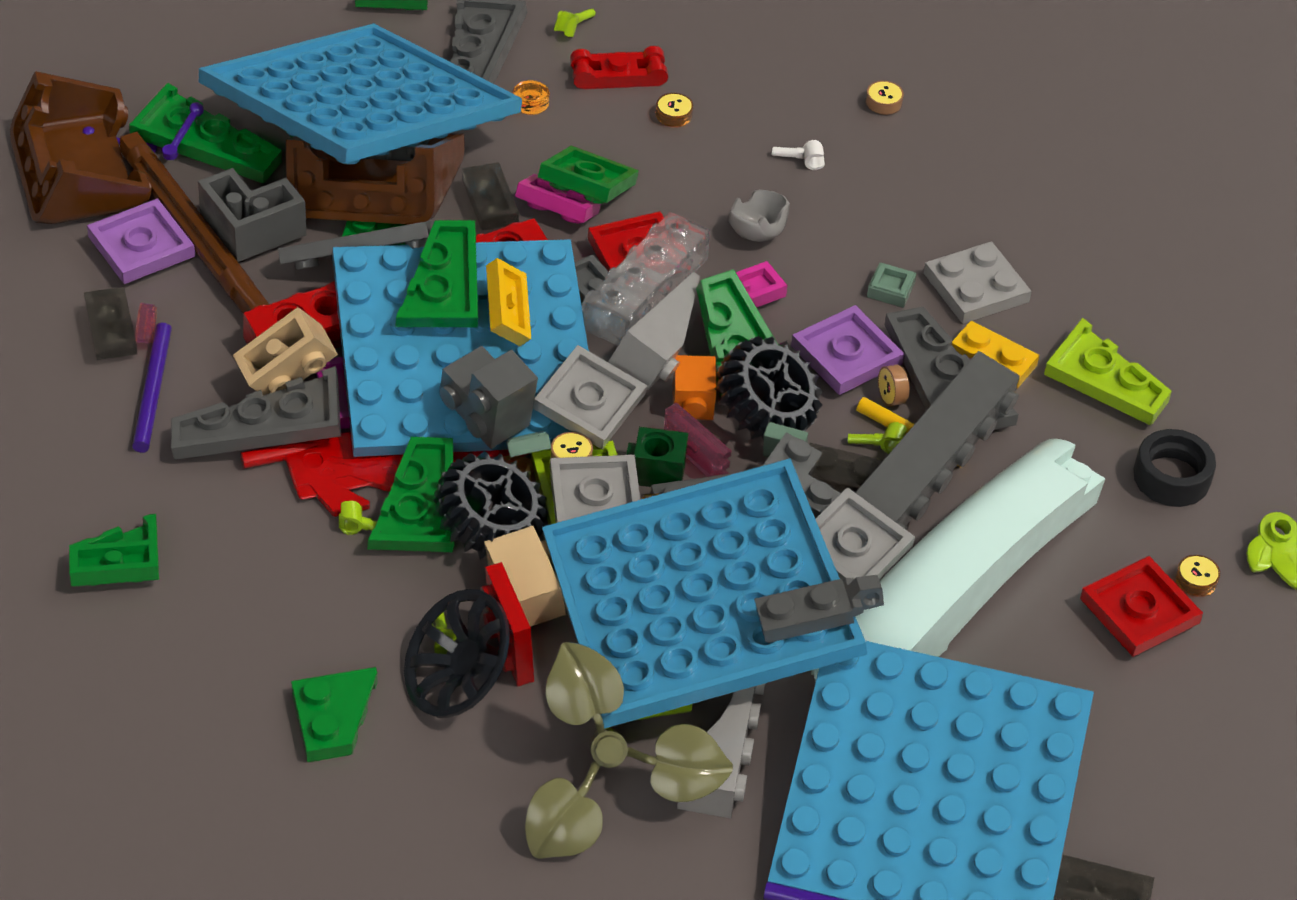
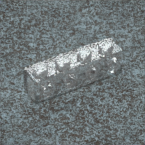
[582,212,710,346]

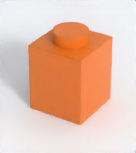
[672,355,716,420]

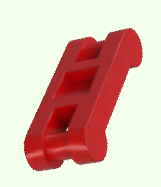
[570,46,668,89]

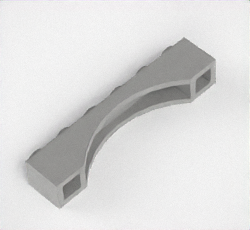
[677,683,766,818]

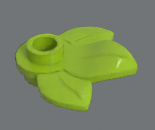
[1246,512,1297,589]

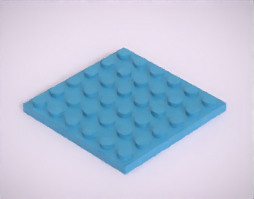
[198,23,522,164]
[332,239,589,457]
[542,458,867,729]
[767,641,1094,900]

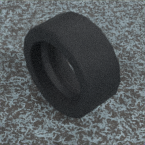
[1133,429,1216,507]

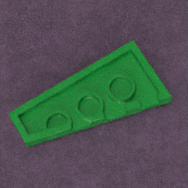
[129,83,282,184]

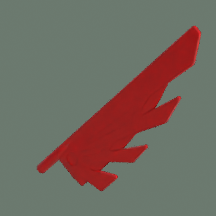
[240,432,530,517]

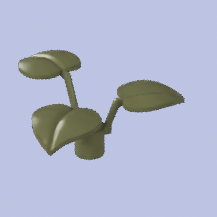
[525,642,733,859]

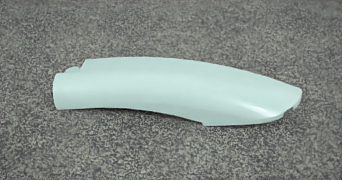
[811,439,1105,682]

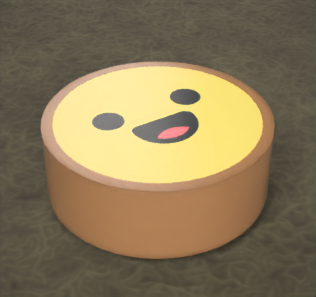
[866,81,904,115]
[878,364,910,406]
[550,432,593,458]

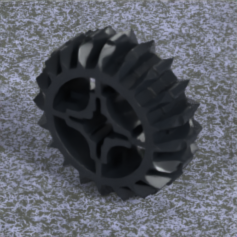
[715,336,823,441]
[433,451,548,560]

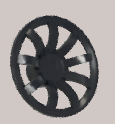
[404,589,509,718]

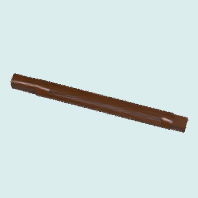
[120,132,269,314]

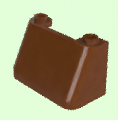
[10,71,152,224]
[286,133,464,225]

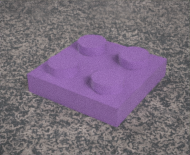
[87,198,195,284]
[791,305,904,395]

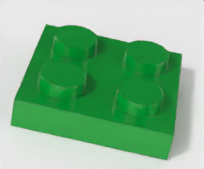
[538,146,639,204]

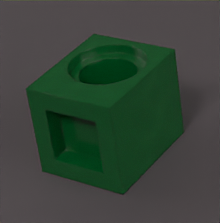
[626,426,689,487]

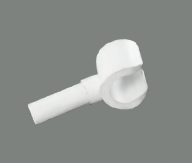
[772,140,825,170]

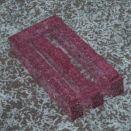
[664,403,732,477]

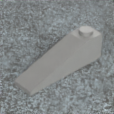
[608,272,700,390]

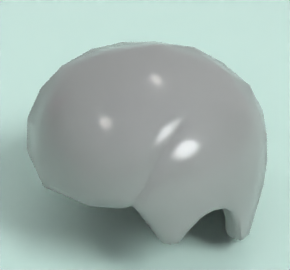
[728,190,790,242]

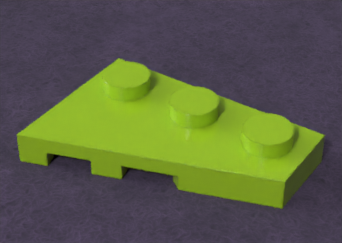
[1044,318,1172,426]

